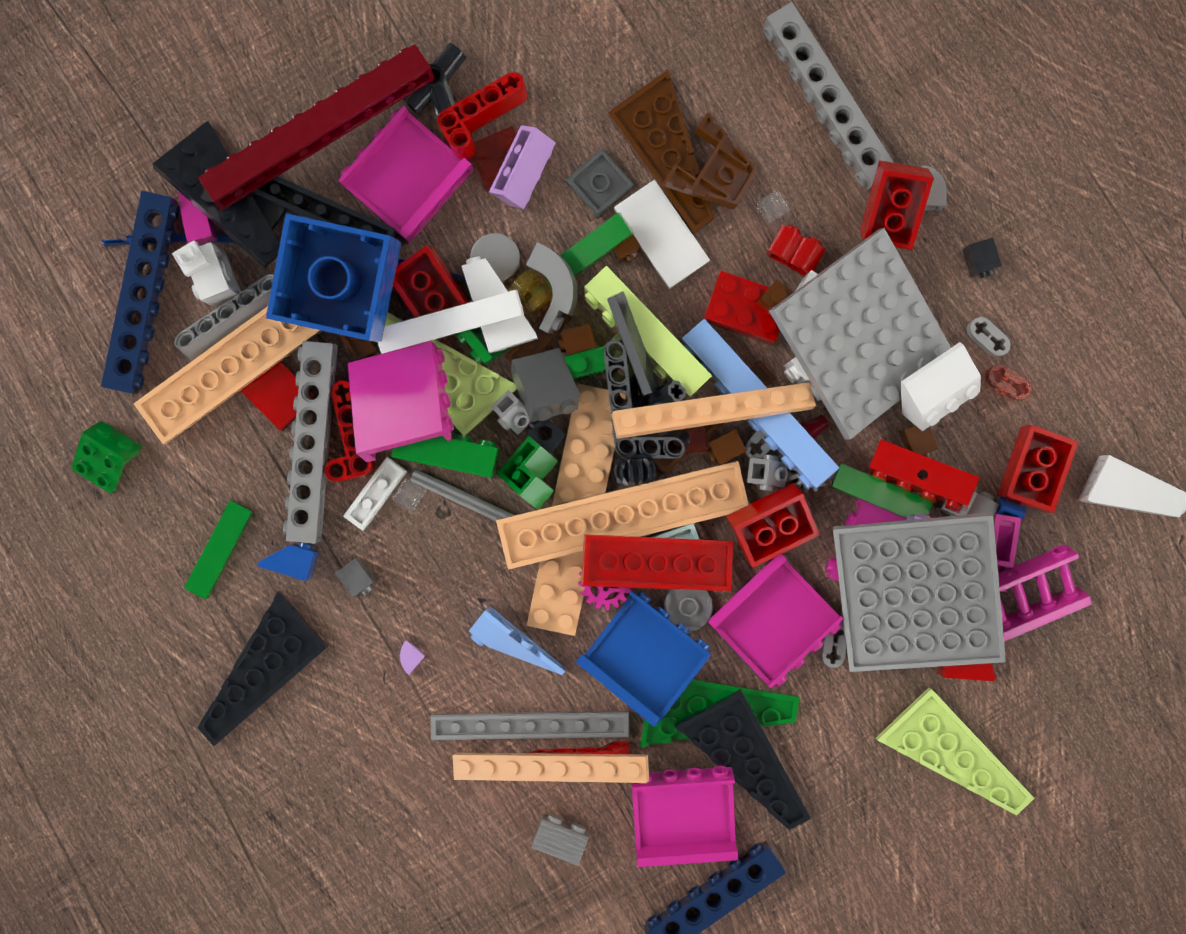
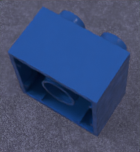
[266,213,401,342]

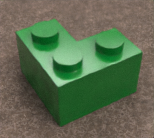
[496,436,558,510]

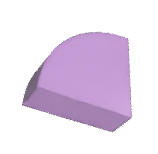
[400,639,426,675]

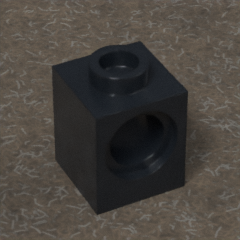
[527,420,567,454]

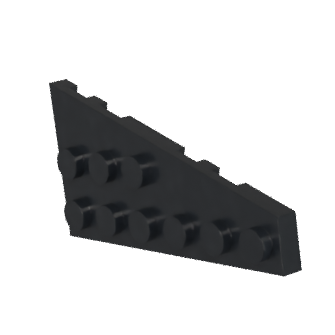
[153,121,280,268]
[197,591,328,747]
[674,689,811,830]

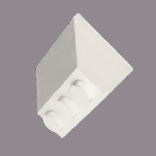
[901,342,981,431]

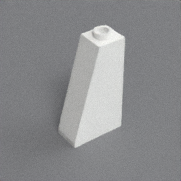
[462,256,538,354]
[1078,455,1186,517]

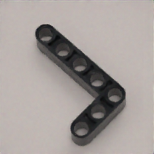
[604,333,691,458]

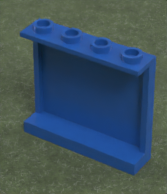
[576,591,712,727]

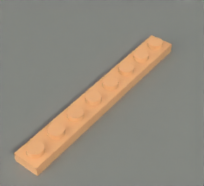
[612,382,816,439]
[453,753,649,783]

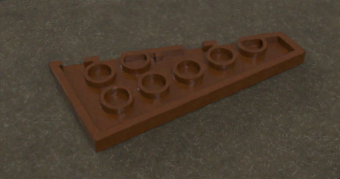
[608,70,714,234]

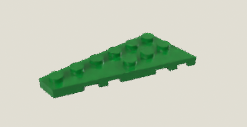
[640,679,800,747]

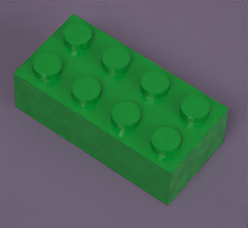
[391,434,501,478]

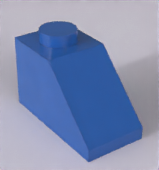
[257,542,319,581]

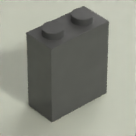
[511,348,580,422]

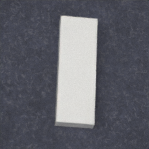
[343,457,408,531]

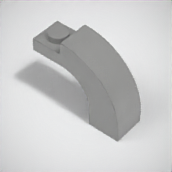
[526,242,578,334]

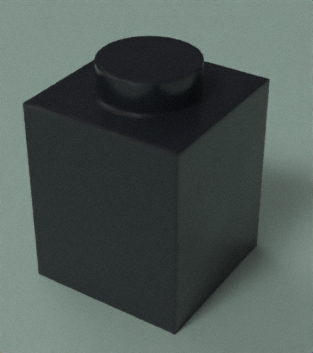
[962,237,1002,279]

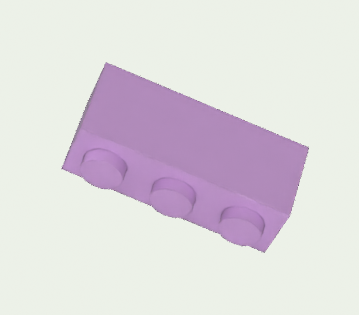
[489,125,556,209]

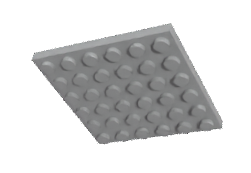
[769,228,951,439]
[833,513,1006,672]

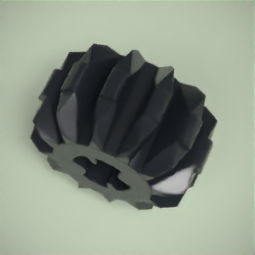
[614,458,656,485]

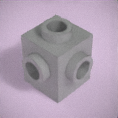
[491,390,531,435]
[747,455,788,491]

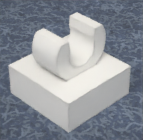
[172,240,210,277]

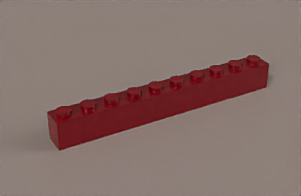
[198,44,435,211]

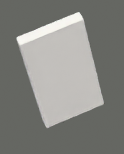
[614,179,710,289]

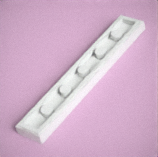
[378,290,524,354]

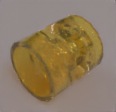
[508,268,553,315]

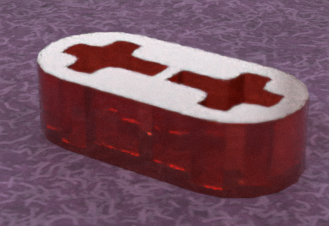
[985,365,1032,401]

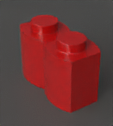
[766,225,826,277]

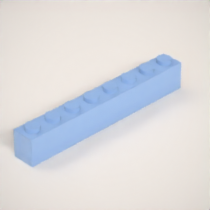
[682,319,839,491]

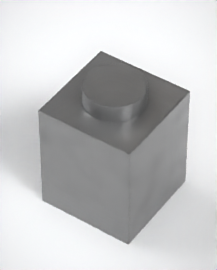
[335,557,377,597]

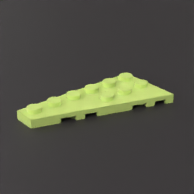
[385,312,517,436]
[875,688,1035,816]

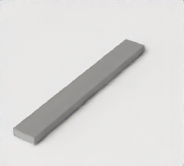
[431,711,629,740]

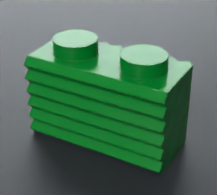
[564,346,618,381]

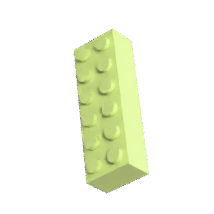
[584,266,712,400]

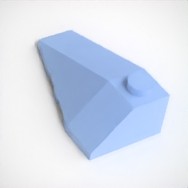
[469,606,566,675]

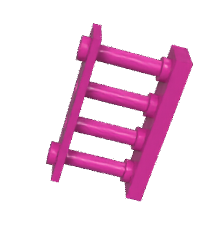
[998,544,1092,642]

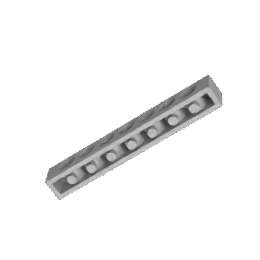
[763,2,894,191]
[283,341,338,544]

